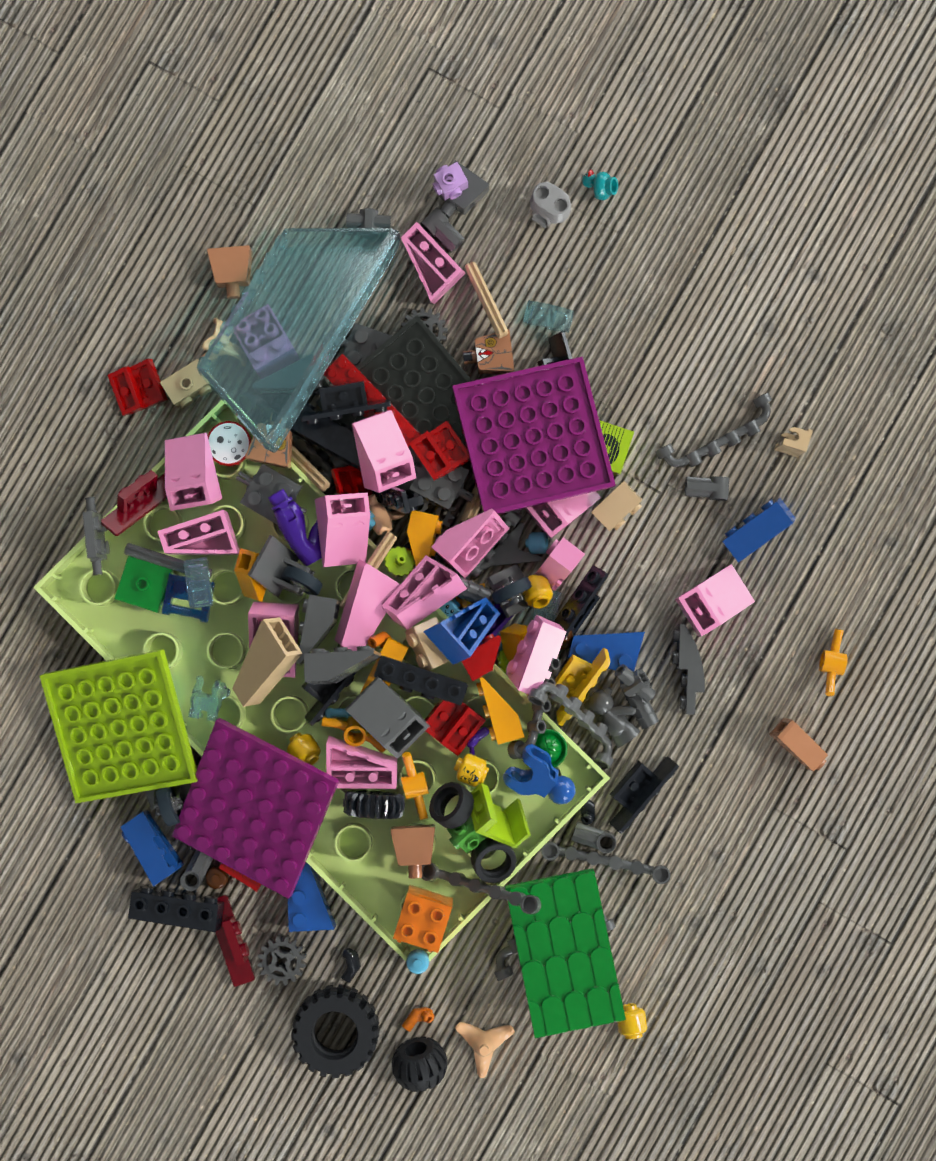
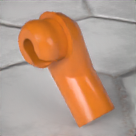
[367,632,391,648]
[402,1007,434,1032]

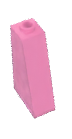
[335,559,400,651]

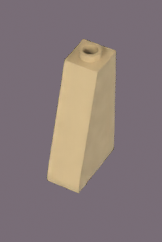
[232,617,303,707]

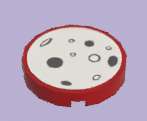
[207,421,252,467]

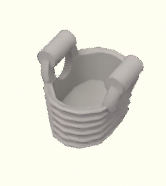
[530,182,571,229]

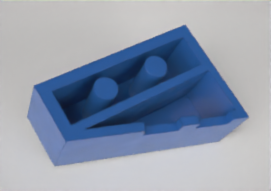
[722,498,796,563]
[423,597,500,665]
[567,632,645,672]
[121,809,184,887]
[288,862,336,932]

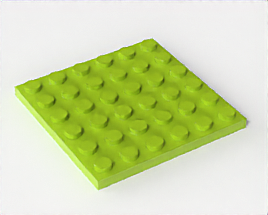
[40,649,198,803]

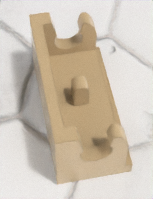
[774,427,813,457]

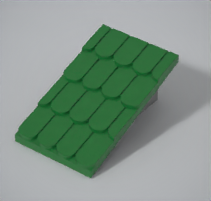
[505,868,626,1039]

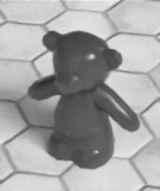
[584,687,641,748]

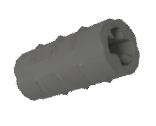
[456,576,492,604]
[622,689,659,730]

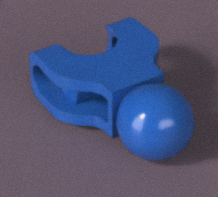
[503,744,576,804]

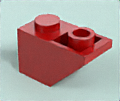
[461,633,501,681]

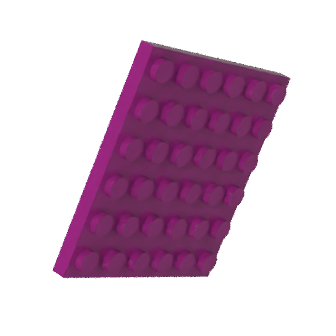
[452,356,616,514]
[172,718,340,899]

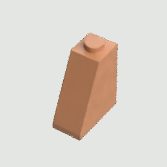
[769,718,828,772]

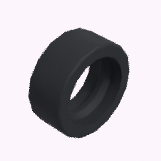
[429,782,474,829]
[470,838,517,883]

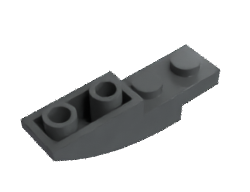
[672,624,705,715]

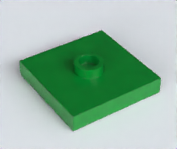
[114,556,173,613]

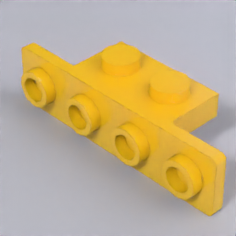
[555,648,610,726]

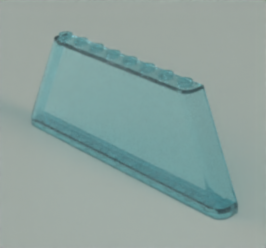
[197,228,400,453]

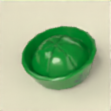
[535,729,567,768]

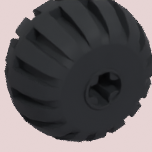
[392,1037,447,1092]

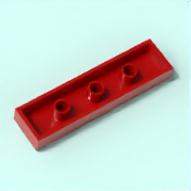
[322,354,421,448]

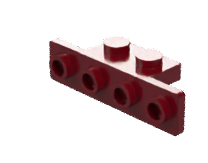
[101,470,167,536]
[215,895,255,987]

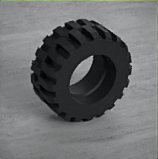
[291,984,380,1078]

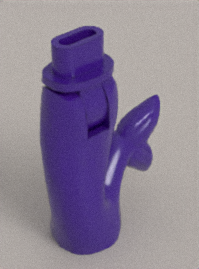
[268,489,322,566]

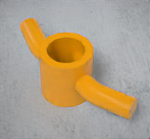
[819,628,847,697]
[322,717,386,753]
[401,752,429,820]

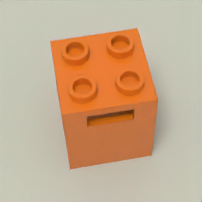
[393,885,453,953]

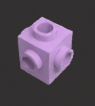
[432,162,468,200]

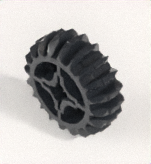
[343,790,405,819]

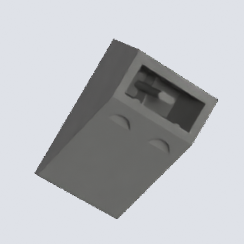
[297,594,341,664]
[304,646,381,684]
[345,676,430,759]

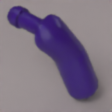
[467,727,489,755]

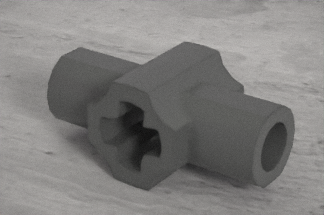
[346,208,391,235]
[614,664,655,702]

